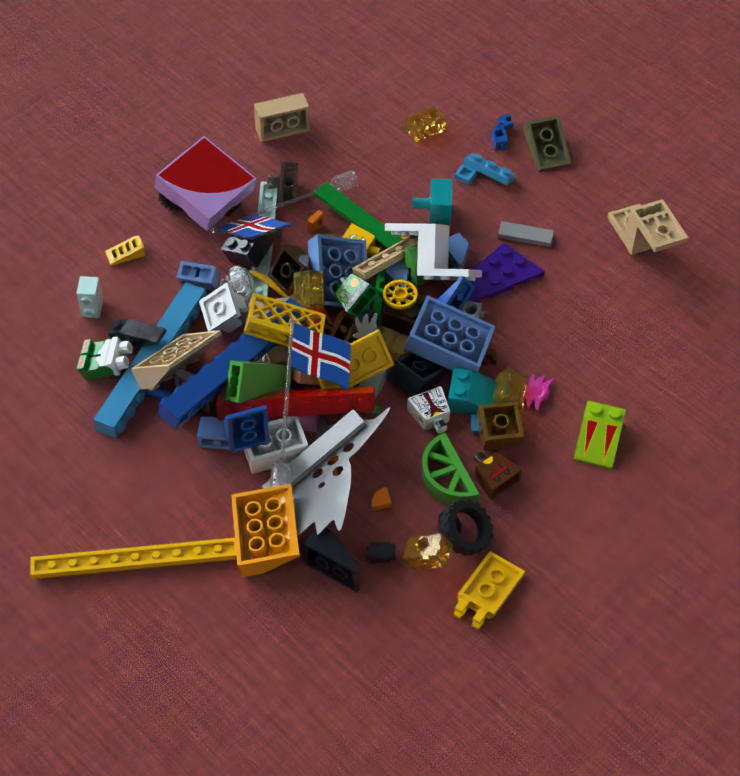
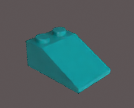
[448,367,509,415]

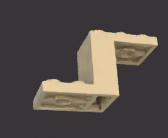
[607,199,688,255]

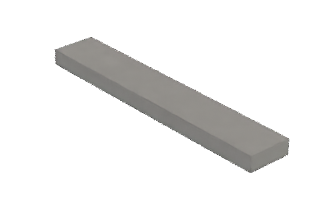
[262,409,366,489]

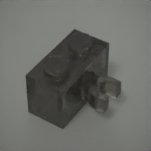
[267,162,299,203]

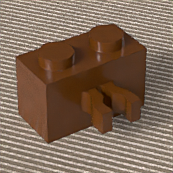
[324,310,356,342]

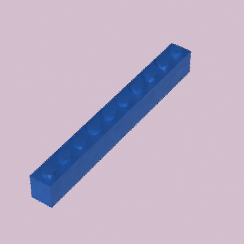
[158,297,304,430]

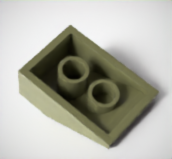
[523,115,571,171]

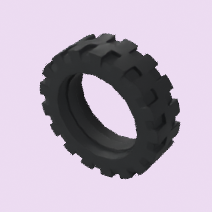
[440,499,494,556]

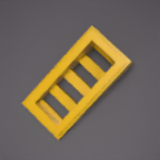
[105,235,145,266]

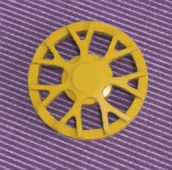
[383,280,418,309]

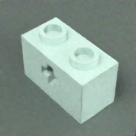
[76,276,103,318]

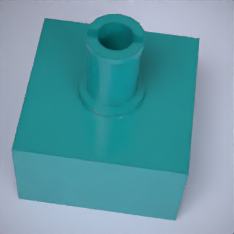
[412,179,452,229]

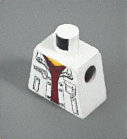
[407,386,450,433]

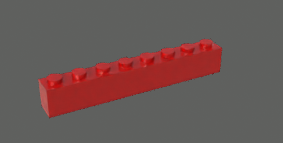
[216,386,376,421]

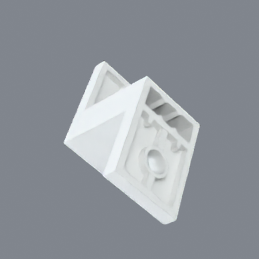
[385,223,482,281]

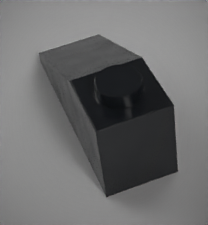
[108,319,167,348]

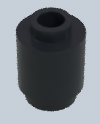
[366,542,396,563]

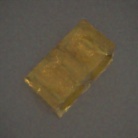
[405,106,445,142]

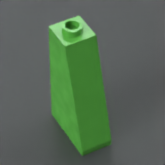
[225,360,294,403]

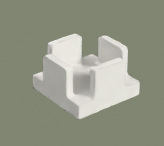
[199,283,247,333]

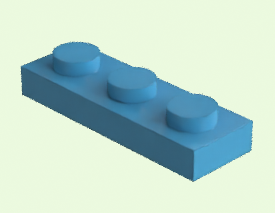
[463,153,516,185]

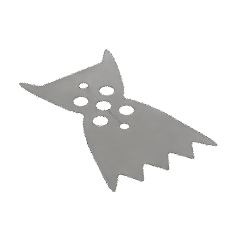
[292,407,390,536]

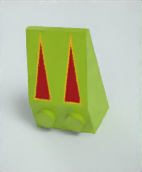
[574,401,626,469]

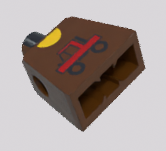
[473,452,522,500]

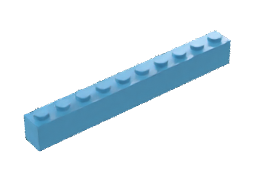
[93,282,206,438]

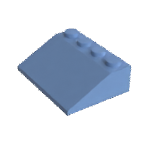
[308,234,370,313]
[403,295,496,372]

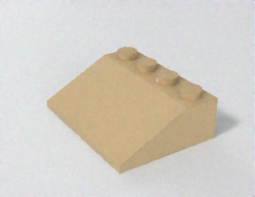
[131,330,222,391]

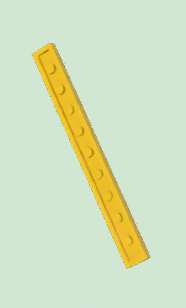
[30,538,237,579]

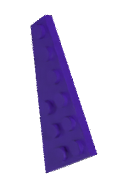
[436,243,545,303]

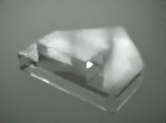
[217,268,254,307]

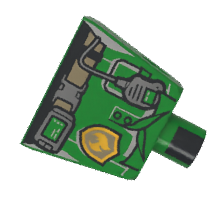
[336,274,380,319]

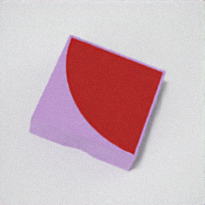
[154,136,257,231]

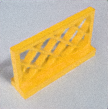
[244,293,326,348]

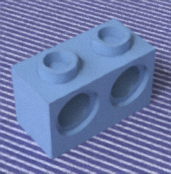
[177,261,221,291]

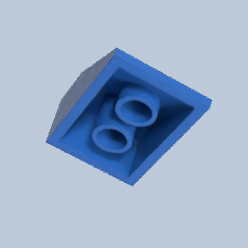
[223,405,269,453]

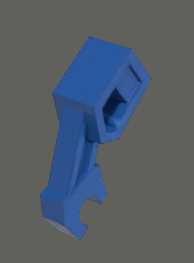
[490,114,513,151]

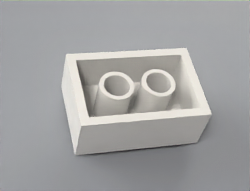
[244,416,309,474]

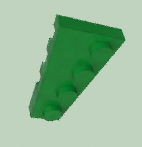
[370,269,386,326]

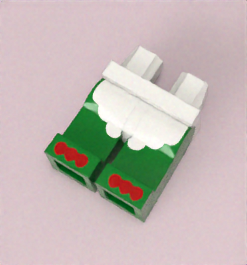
[77,337,133,380]

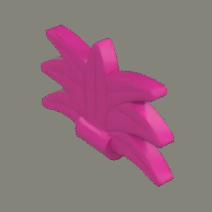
[519,374,555,413]

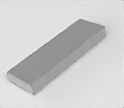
[498,221,554,247]

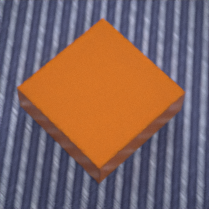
[307,210,324,235]

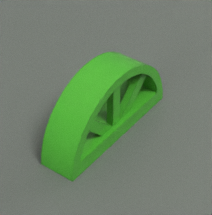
[421,433,479,505]

